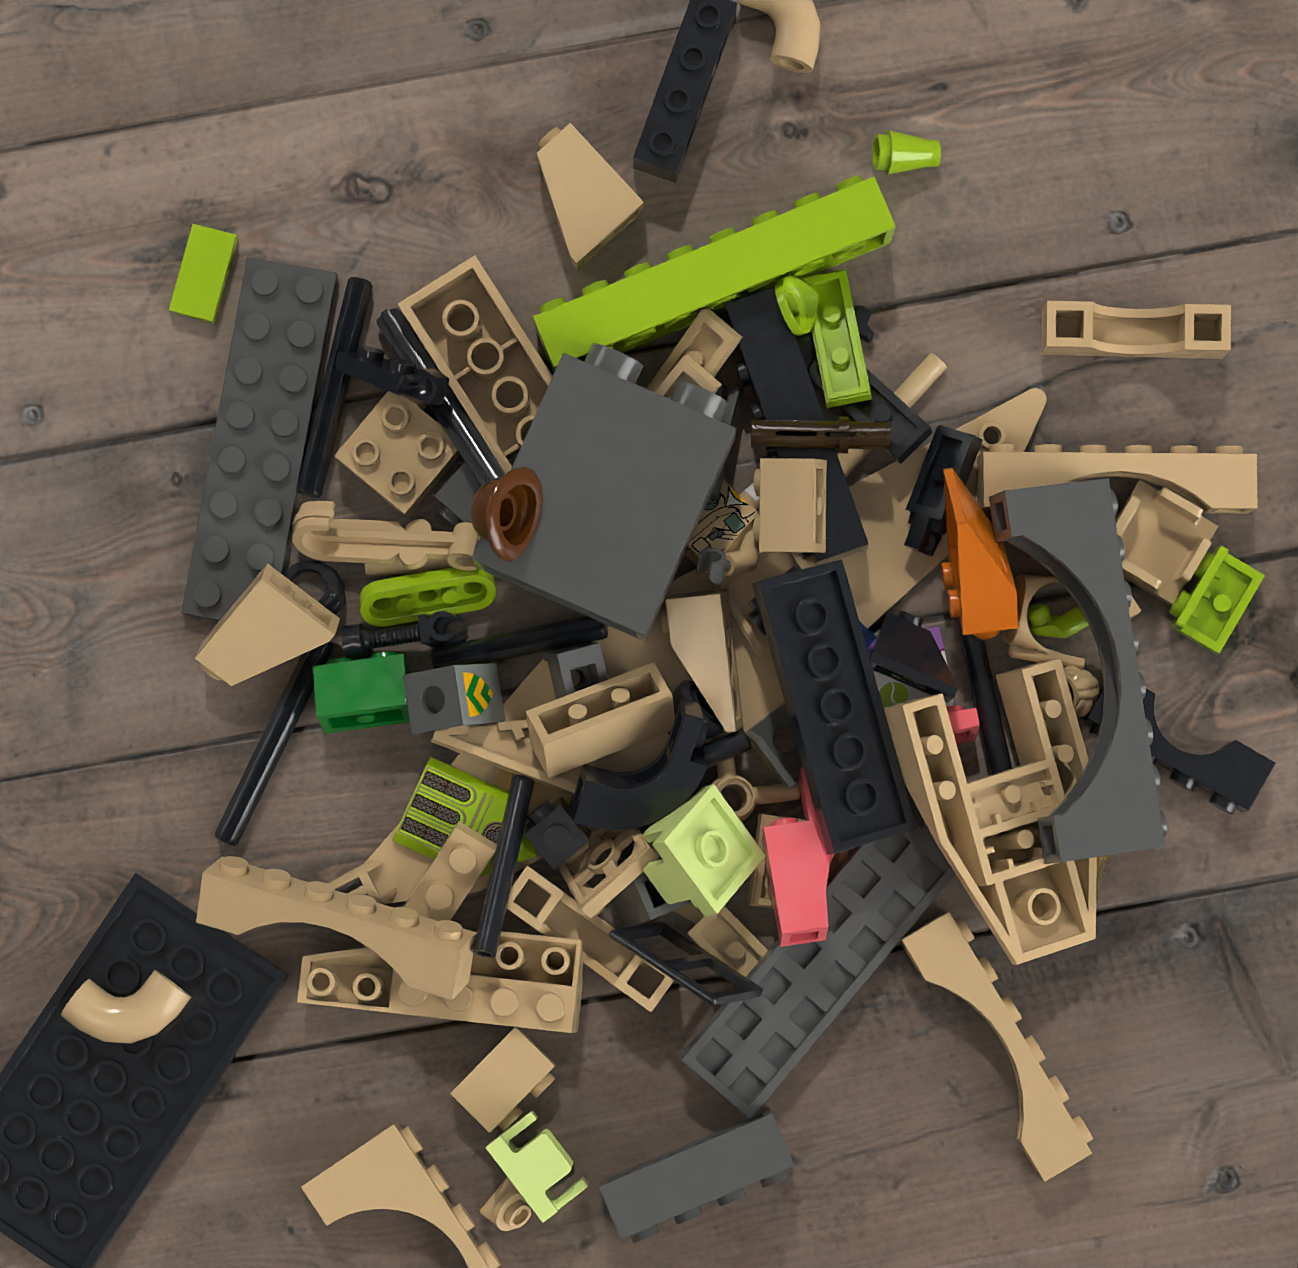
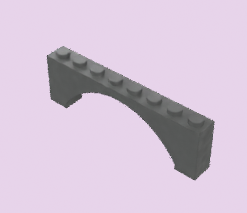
[989,478,1167,864]

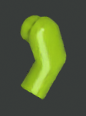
[1027,603,1089,639]

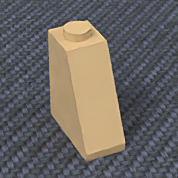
[537,123,644,271]
[195,563,340,686]

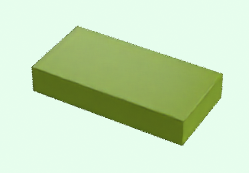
[169,224,238,324]

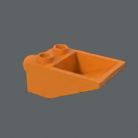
[941,468,1018,640]

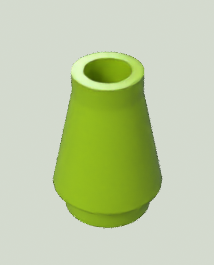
[872,129,941,175]

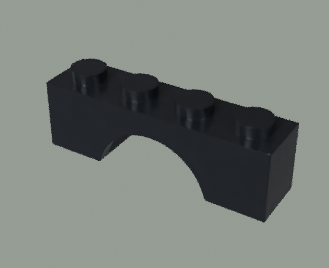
[1083,685,1276,815]

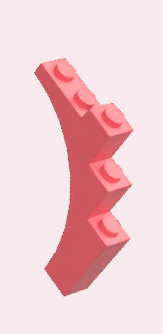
[762,704,980,947]

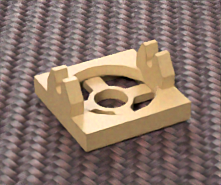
[558,826,661,918]

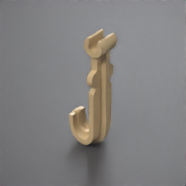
[292,501,480,571]

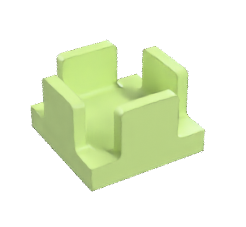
[643,784,766,917]
[486,1110,589,1223]

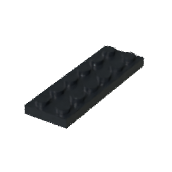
[752,559,917,855]

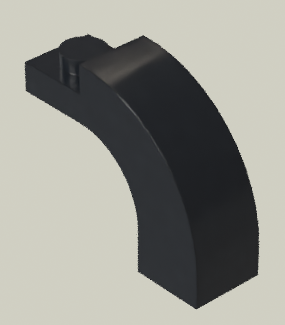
[570,698,708,830]

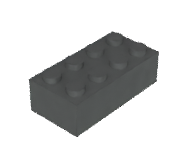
[599,1109,795,1243]

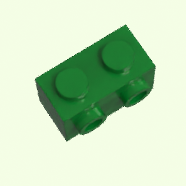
[313,652,412,734]

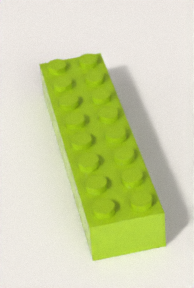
[533,175,896,373]

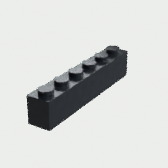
[722,287,869,566]

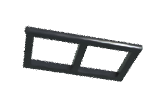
[609,922,763,1006]

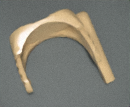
[1002,574,1086,670]

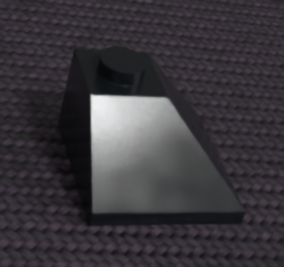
[869,610,959,703]

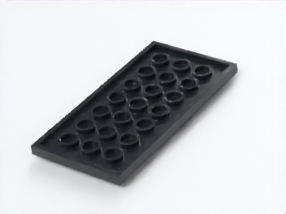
[0,873,289,1268]

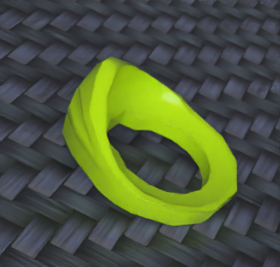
[775,276,819,336]

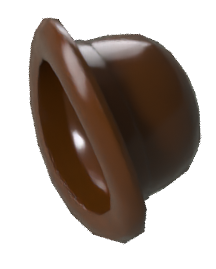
[470,467,543,562]

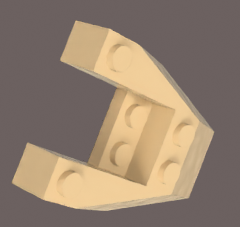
[884,658,1097,965]

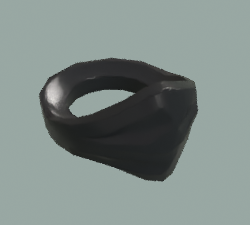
[283,561,346,615]

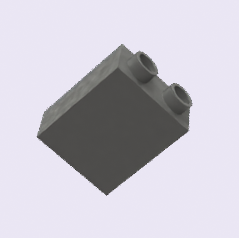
[471,343,736,642]

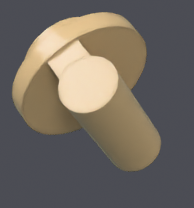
[479,1177,532,1231]

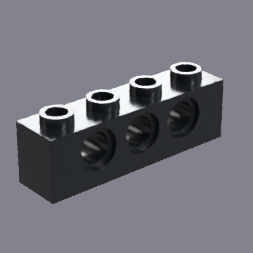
[633,0,737,183]

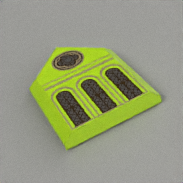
[392,756,537,878]

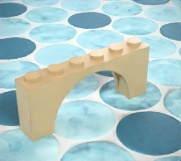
[301,1122,501,1268]

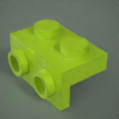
[1169,545,1265,655]

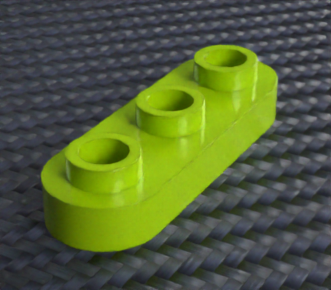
[359,567,496,627]

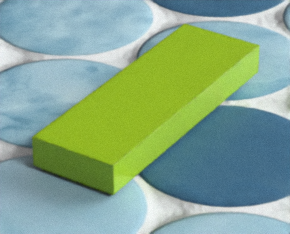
[801,269,872,408]

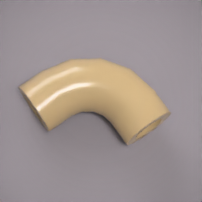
[738,0,821,73]
[61,970,191,1043]

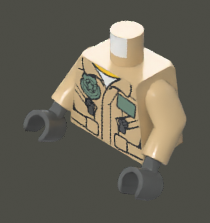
[685,479,762,590]

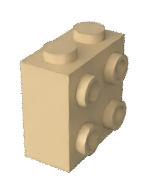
[334,391,461,519]

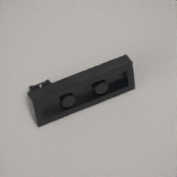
[807,359,933,465]

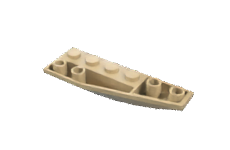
[297,931,583,1033]

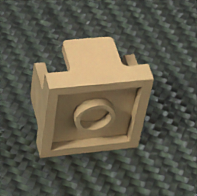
[1115,480,1218,606]

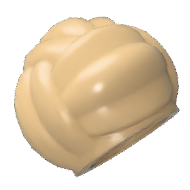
[1063,666,1100,717]

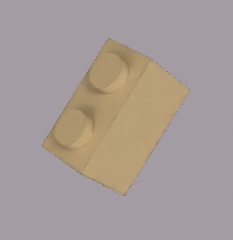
[753,458,827,553]
[450,1027,556,1133]

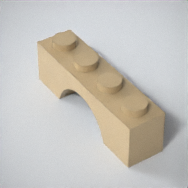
[1041,301,1231,359]
[507,866,674,1012]

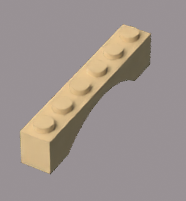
[977,444,1258,514]
[196,856,477,1000]
[900,912,1093,1182]

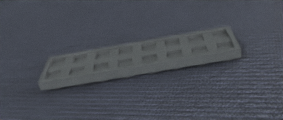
[181,257,338,621]
[678,787,955,1119]

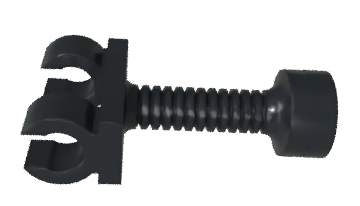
[341,611,469,660]

